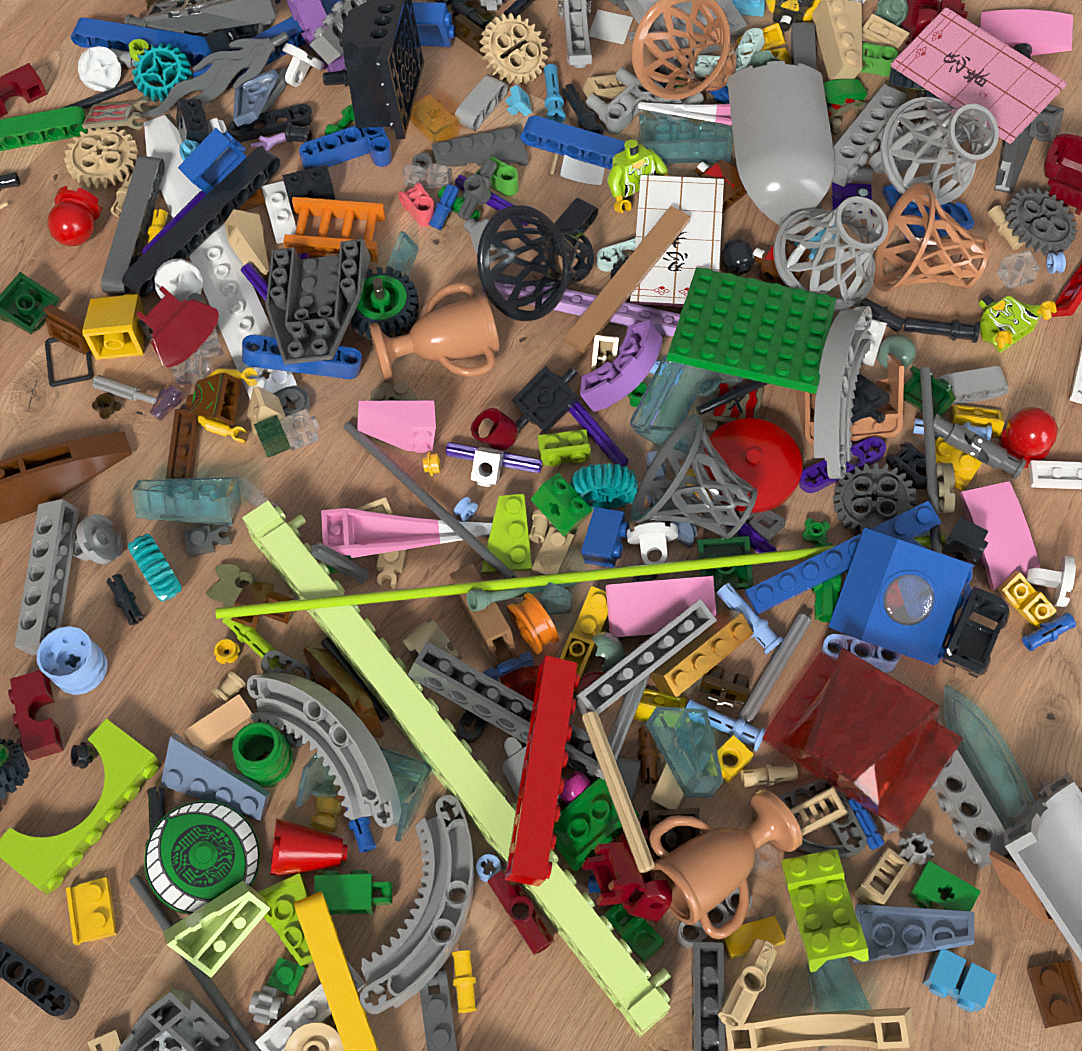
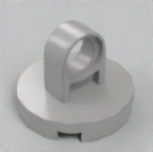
[72,514,123,565]

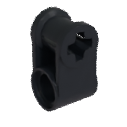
[886,441,927,490]

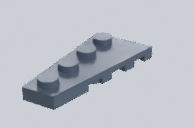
[161,733,270,821]
[853,904,975,964]

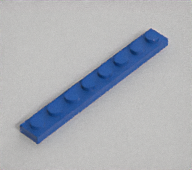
[745,501,941,615]

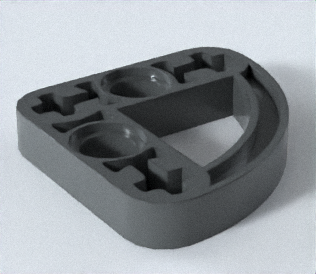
[779,777,867,859]

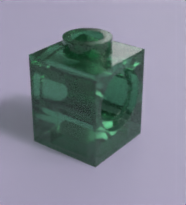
[254,415,290,458]

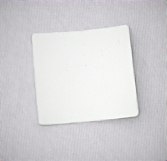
[560,154,605,185]

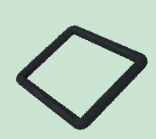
[45,338,93,387]

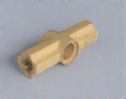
[717,938,778,1030]

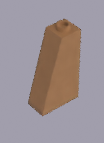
[449,564,518,669]

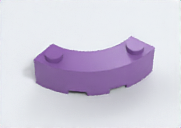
[286,0,346,72]
[580,320,663,412]

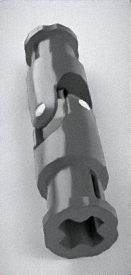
[933,413,1026,479]

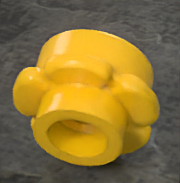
[423,452,441,476]
[214,639,240,664]

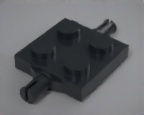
[511,366,580,434]
[851,373,890,424]

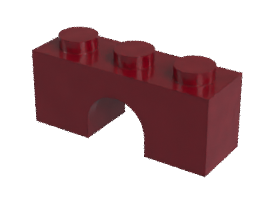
[0,63,47,117]
[8,670,64,760]

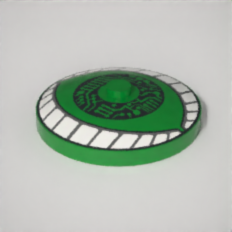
[144,801,260,915]

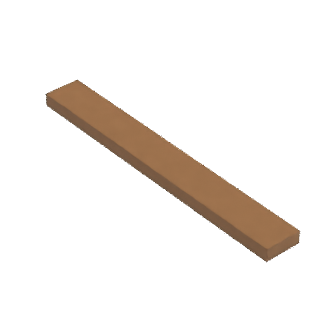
[564,206,691,353]

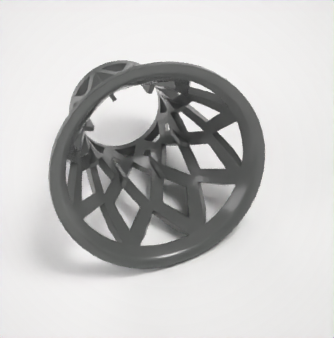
[631,414,758,539]

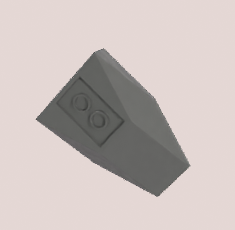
[266,239,371,365]

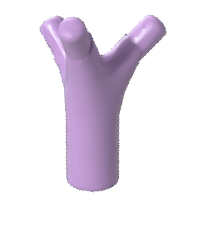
[250,132,286,151]

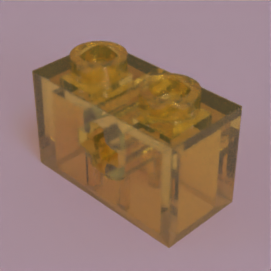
[410,94,458,143]

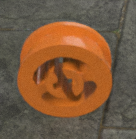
[506,592,559,654]

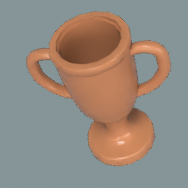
[369,282,500,381]
[649,790,802,939]

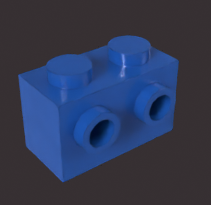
[581,507,629,568]

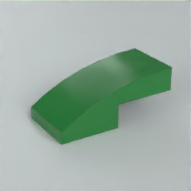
[823,79,868,105]
[604,903,665,963]

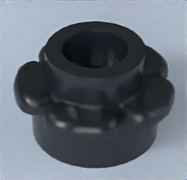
[70,742,94,769]

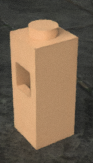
[183,694,254,757]

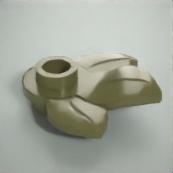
[206,564,257,607]

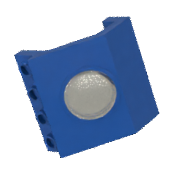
[828,527,974,666]

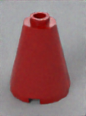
[270,819,348,876]

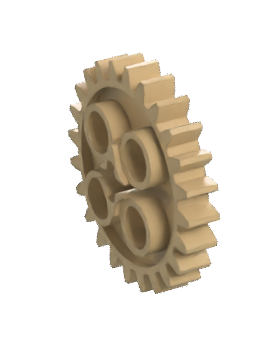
[480,13,548,85]
[64,126,139,189]

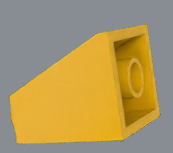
[83,294,144,360]

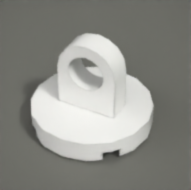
[282,43,325,87]
[78,46,121,92]
[155,259,203,302]
[626,522,678,565]
[1026,555,1076,607]

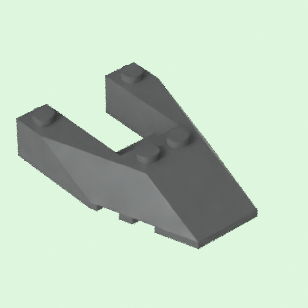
[144,0,281,34]

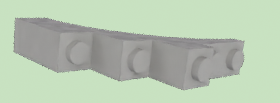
[563,0,592,68]

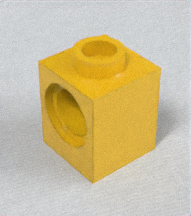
[709,735,754,784]

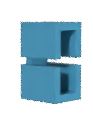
[922,949,997,1012]

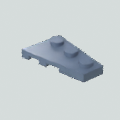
[233,69,278,127]

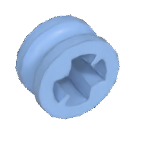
[1046,252,1066,274]
[453,497,478,522]
[476,854,502,882]

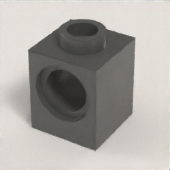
[1029,104,1064,142]

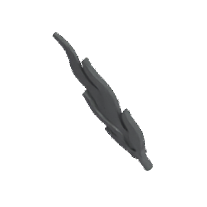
[142,31,289,117]

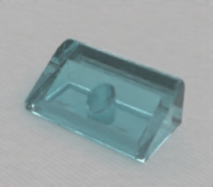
[386,231,419,277]
[540,582,572,615]

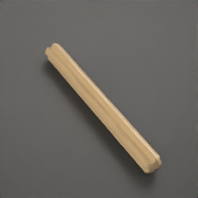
[582,711,655,873]

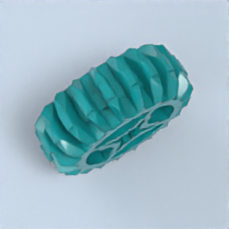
[132,42,193,103]
[570,463,638,510]
[128,533,182,602]

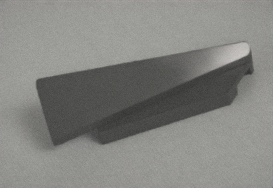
[994,123,1034,194]

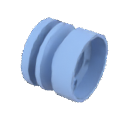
[37,626,107,695]

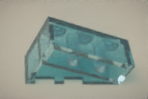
[646,707,724,798]
[807,957,871,1051]

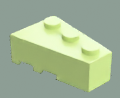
[163,881,270,977]

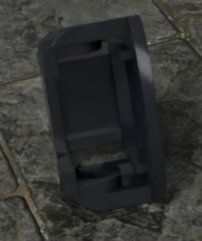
[942,586,1010,678]

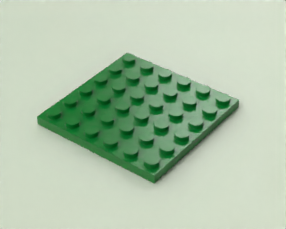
[667,267,837,394]

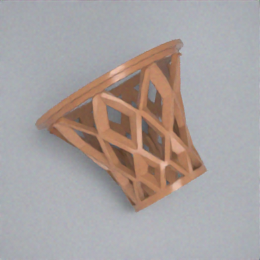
[632,0,737,100]
[873,183,990,292]

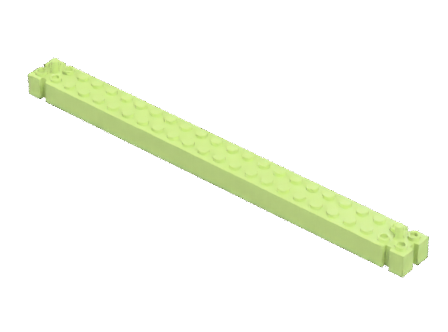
[242,501,671,1038]

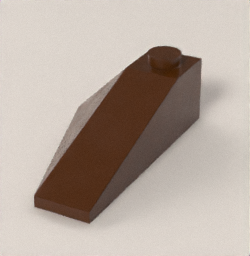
[303,647,384,738]

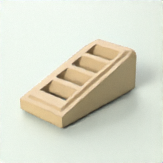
[583,74,627,102]
[790,787,847,836]
[854,847,909,906]

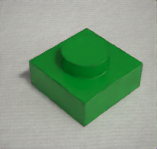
[267,957,307,997]

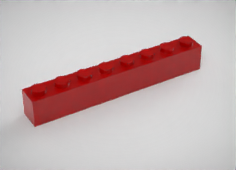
[505,656,580,887]

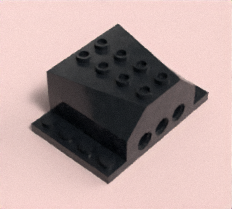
[339,0,424,139]

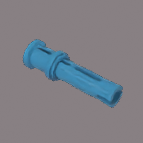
[544,64,566,123]

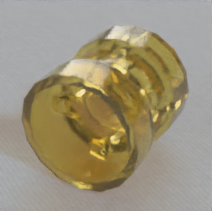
[309,796,343,832]

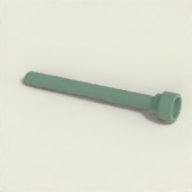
[467,582,577,612]

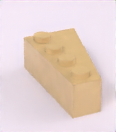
[812,0,862,81]

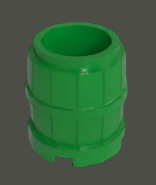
[232,722,294,788]

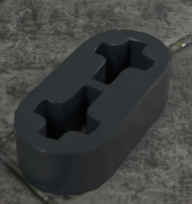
[457,710,489,743]

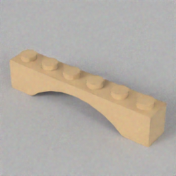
[725,1007,916,1051]

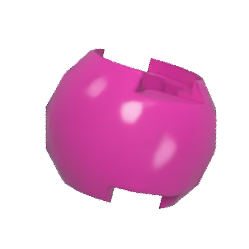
[560,771,591,804]

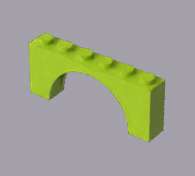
[0,718,161,895]

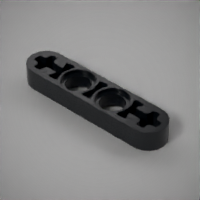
[228,104,313,143]

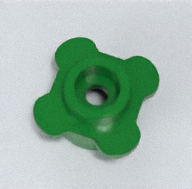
[627,382,652,408]
[802,518,830,544]

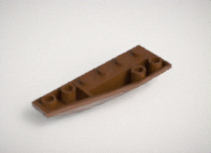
[0,432,132,524]

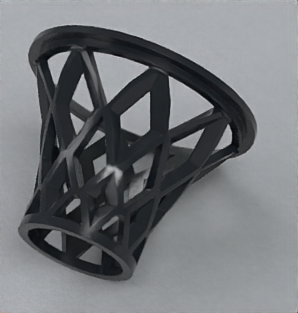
[477,205,594,321]

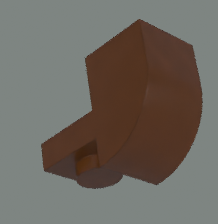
[231,582,295,629]

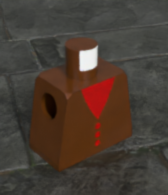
[695,160,747,213]
[753,243,812,287]

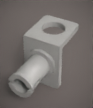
[464,218,506,264]

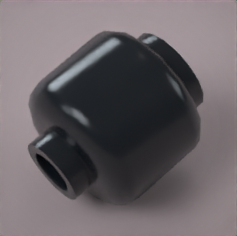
[722,238,755,275]

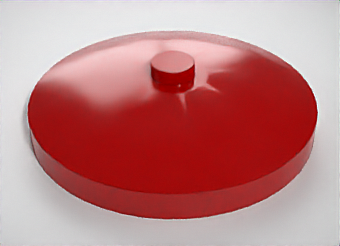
[702,418,803,513]

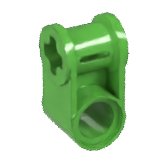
[860,43,898,76]
[475,156,519,196]

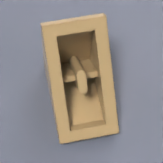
[590,334,619,373]
[247,386,286,435]

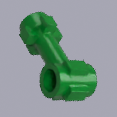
[325,105,355,136]

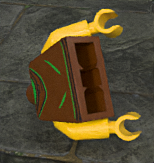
[186,368,258,443]

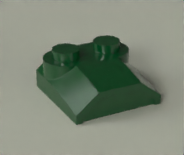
[0,272,60,335]
[697,536,754,592]

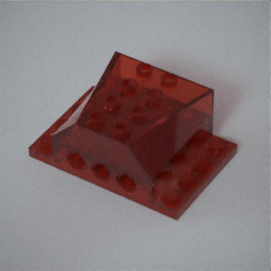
[762,647,963,832]

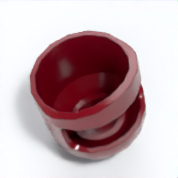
[470,408,518,451]

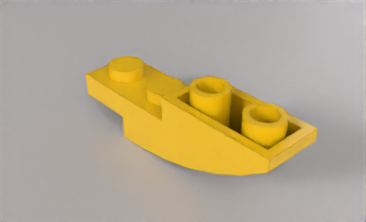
[560,586,608,692]

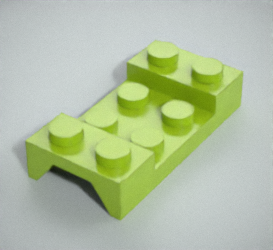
[781,849,869,972]

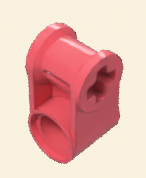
[398,182,435,226]

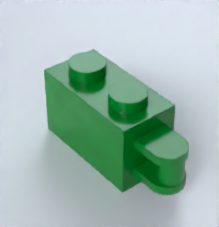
[314,870,393,915]

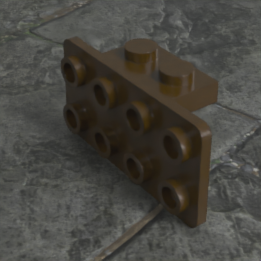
[451,1,527,63]

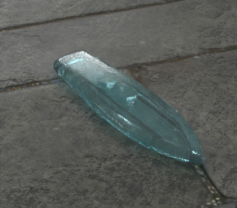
[944,685,1035,830]

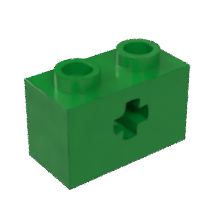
[531,473,593,537]
[908,861,981,911]

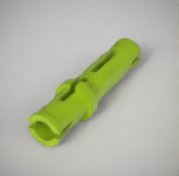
[222,618,288,670]

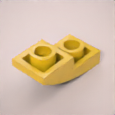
[997,571,1056,629]

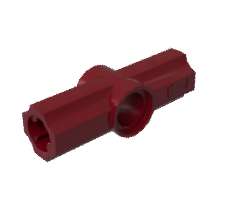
[487,869,555,955]

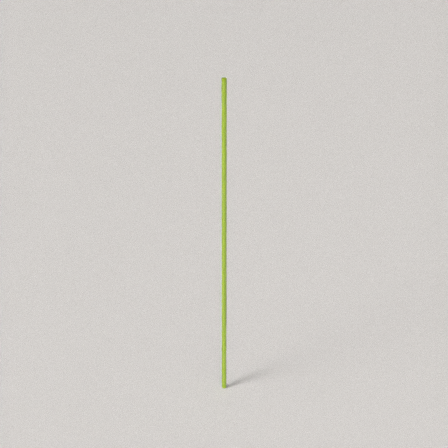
[215,534,945,619]

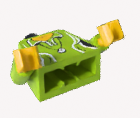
[607,139,669,213]
[978,295,1057,353]

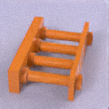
[283,197,386,263]

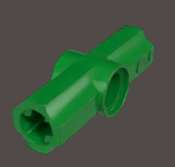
[811,543,841,623]

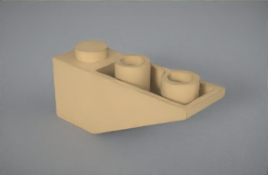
[225,209,270,279]

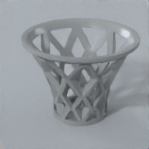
[880,97,999,206]
[773,196,888,311]

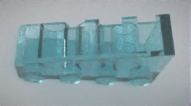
[638,113,733,164]
[132,477,242,526]

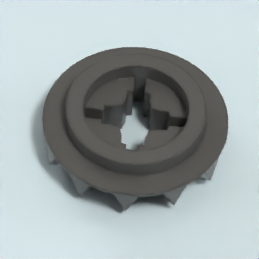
[275,386,311,423]

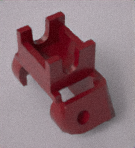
[901,0,968,46]
[1044,134,1082,215]
[136,286,219,367]
[582,826,672,923]

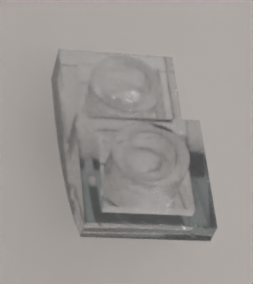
[403,163,453,188]

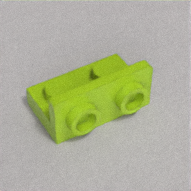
[537,429,591,467]

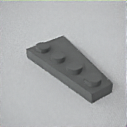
[431,126,529,167]

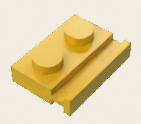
[935,437,983,491]
[66,877,117,945]

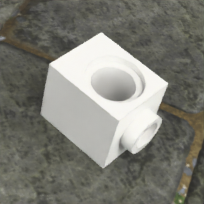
[471,447,504,487]

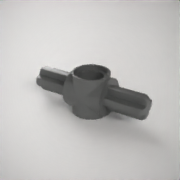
[458,159,497,221]

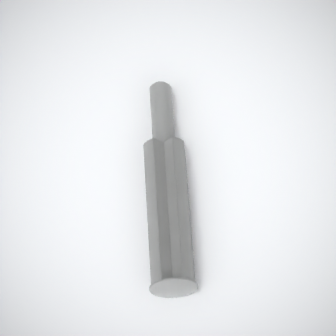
[92,375,157,404]

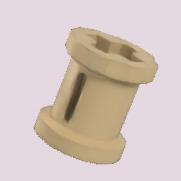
[211,671,247,704]

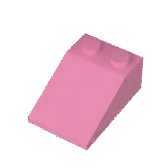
[357,401,436,453]

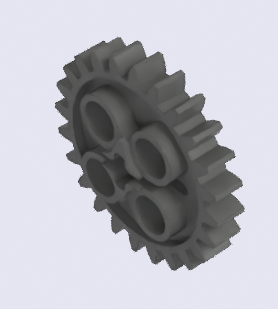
[1005,188,1078,256]
[833,463,917,534]

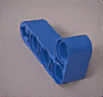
[299,125,392,170]

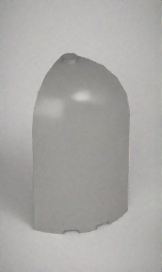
[727,61,835,226]
[1004,772,1082,963]

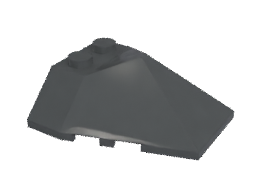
[118,988,241,1051]

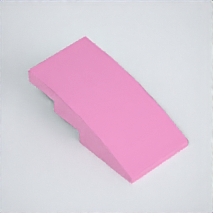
[980,9,1073,56]
[960,481,1040,590]
[606,576,717,637]

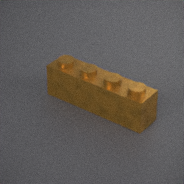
[649,609,754,697]

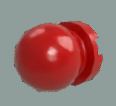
[47,186,103,247]
[998,406,1058,468]

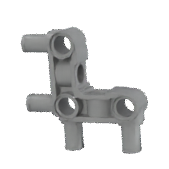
[586,66,704,134]

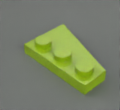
[481,494,532,574]
[258,873,313,967]

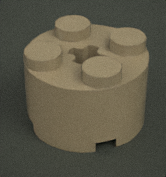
[401,617,462,660]

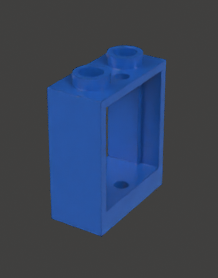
[412,2,456,47]
[178,128,247,194]

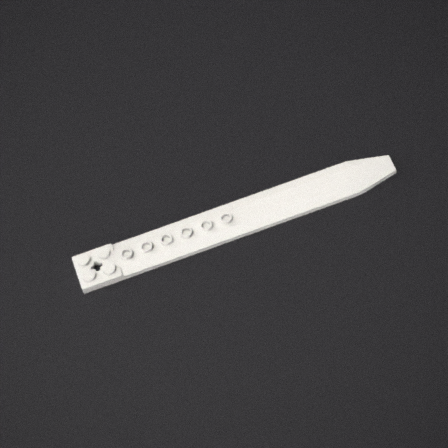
[144,115,297,400]

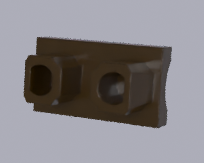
[699,665,750,712]

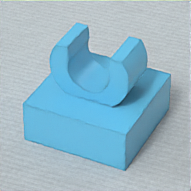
[505,84,532,116]

